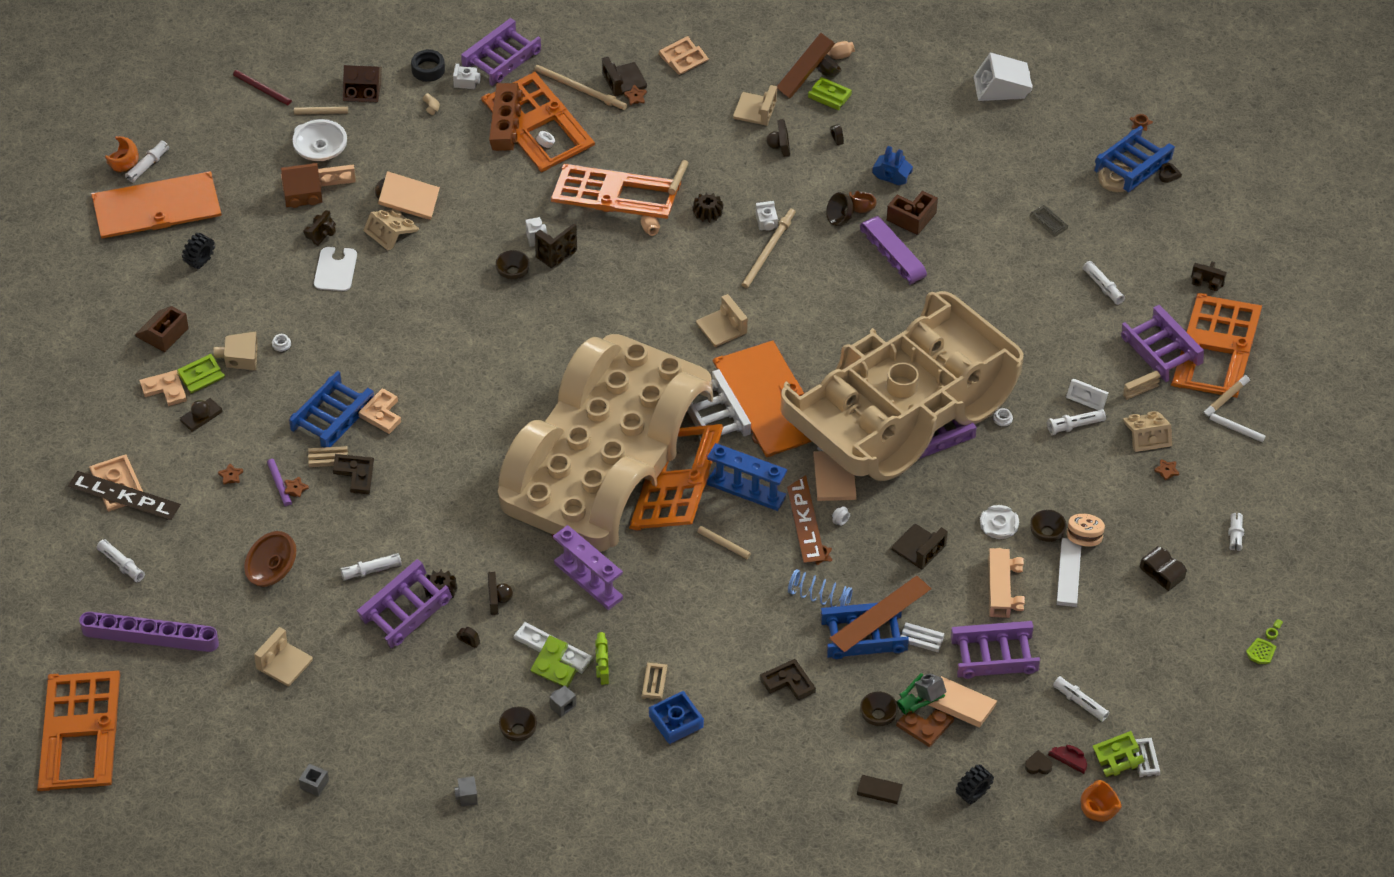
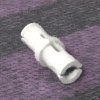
[1228,513,1244,551]

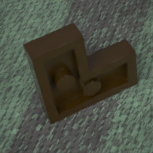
[333,454,374,495]
[760,659,816,700]

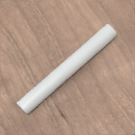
[1210,413,1266,443]

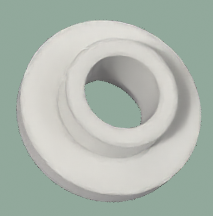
[272,334,291,352]
[993,408,1013,426]
[832,506,850,526]

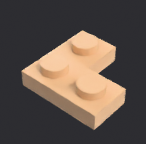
[139,370,187,406]
[358,388,401,434]

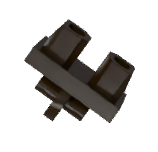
[303,210,336,246]
[1191,261,1227,292]

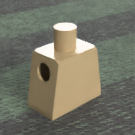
[214,332,258,370]

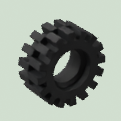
[182,233,215,269]
[955,764,994,804]

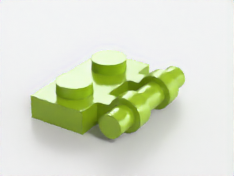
[595,632,609,685]
[1093,731,1145,777]

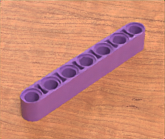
[79,612,219,652]

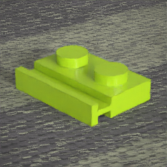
[808,77,852,111]
[177,354,225,394]

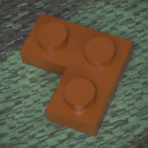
[896,709,954,748]

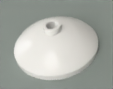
[293,119,347,161]

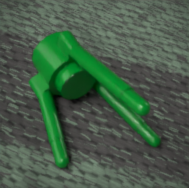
[896,673,945,715]

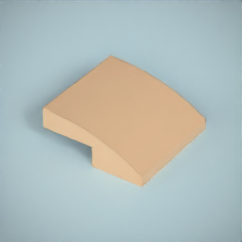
[658,36,709,75]

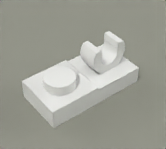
[1066,379,1109,410]

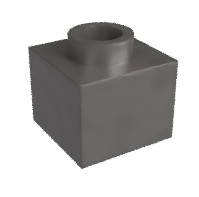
[915,673,947,702]
[550,685,576,717]
[299,764,329,797]
[454,776,478,806]

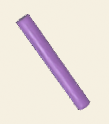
[267,459,292,506]

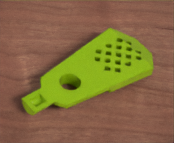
[1246,619,1283,664]

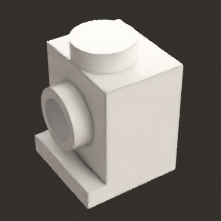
[453,64,480,89]
[756,201,778,231]
[526,217,547,247]

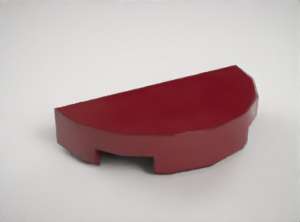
[1048,745,1087,774]

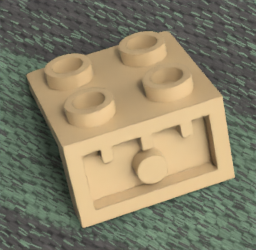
[733,85,777,126]
[363,209,419,250]
[696,294,748,347]
[1123,411,1172,452]
[254,627,313,686]

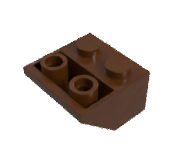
[343,65,382,102]
[135,306,189,352]

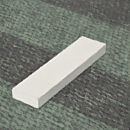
[1057,538,1081,607]
[514,622,593,674]

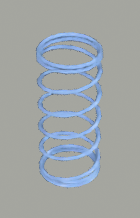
[788,569,853,607]

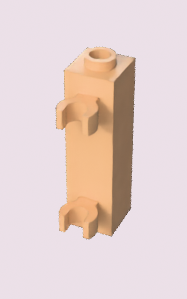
[988,548,1025,618]

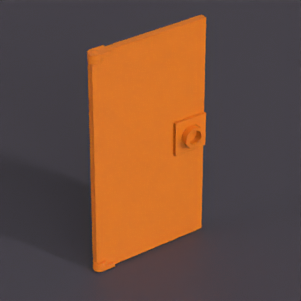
[91,171,222,239]
[712,341,812,458]

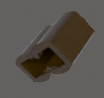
[1139,546,1187,591]

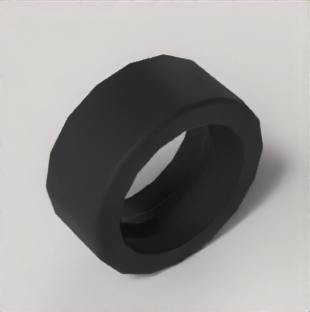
[411,49,445,82]

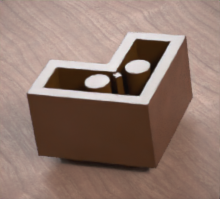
[886,191,938,235]

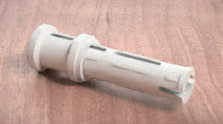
[1047,409,1106,436]

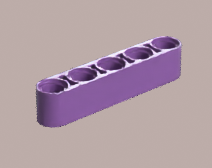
[860,216,927,285]

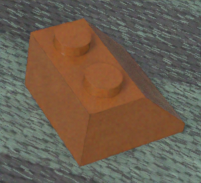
[281,163,323,208]

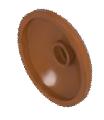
[244,531,296,587]

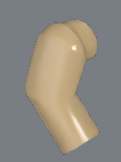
[423,93,440,115]

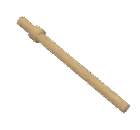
[534,65,627,110]
[742,208,796,288]

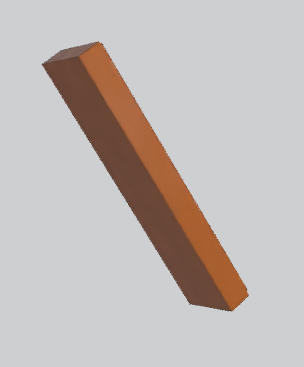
[777,33,835,99]

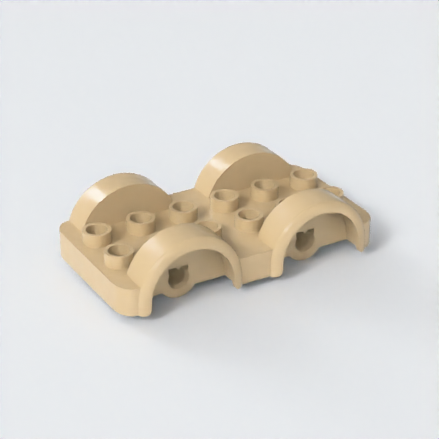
[780,291,1023,481]
[498,334,713,552]

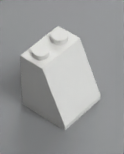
[974,52,1033,101]

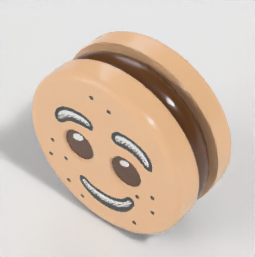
[1066,514,1105,547]

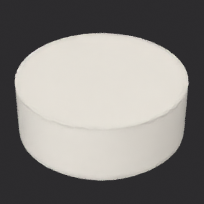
[536,131,555,148]

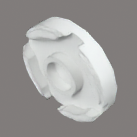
[980,505,1019,539]

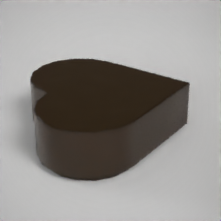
[830,124,844,145]
[1159,163,1182,183]
[456,627,480,648]
[1025,750,1053,774]

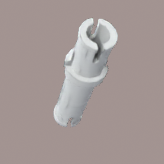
[125,140,169,183]
[1083,261,1125,305]
[97,539,145,582]
[340,553,402,581]
[1053,676,1110,722]

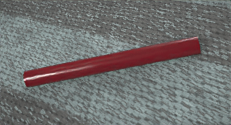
[233,70,292,106]

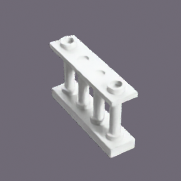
[687,369,751,441]

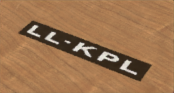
[68,471,181,520]

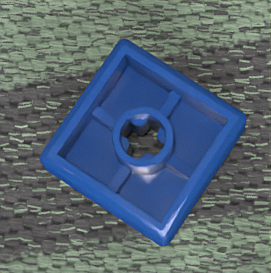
[649,691,704,744]

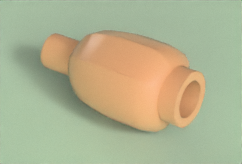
[827,41,855,60]
[640,215,660,236]

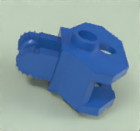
[872,146,913,185]

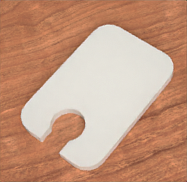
[314,247,357,291]

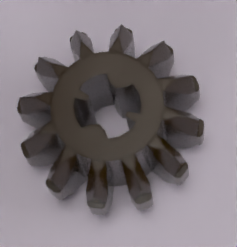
[692,192,724,223]
[423,569,458,598]

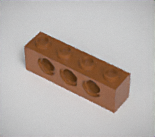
[489,83,523,151]

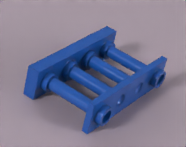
[1094,126,1175,192]
[289,371,374,448]
[707,443,787,511]
[820,603,909,659]

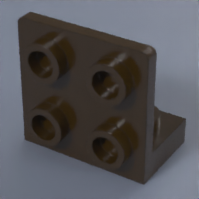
[602,57,647,97]
[535,224,577,268]
[891,524,948,570]

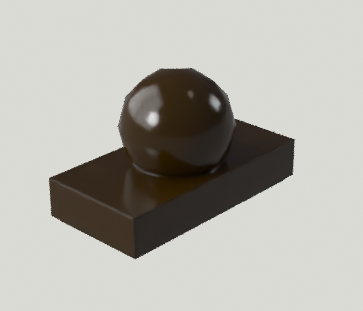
[766,119,790,157]
[180,398,223,432]
[487,572,513,615]

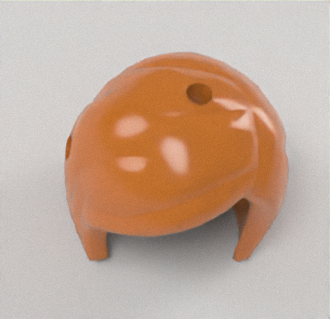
[105,136,139,172]
[1080,780,1122,822]

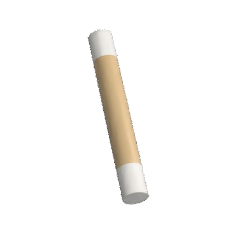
[1203,375,1250,417]

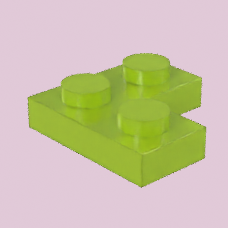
[530,635,577,687]

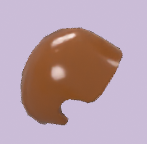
[849,191,877,213]

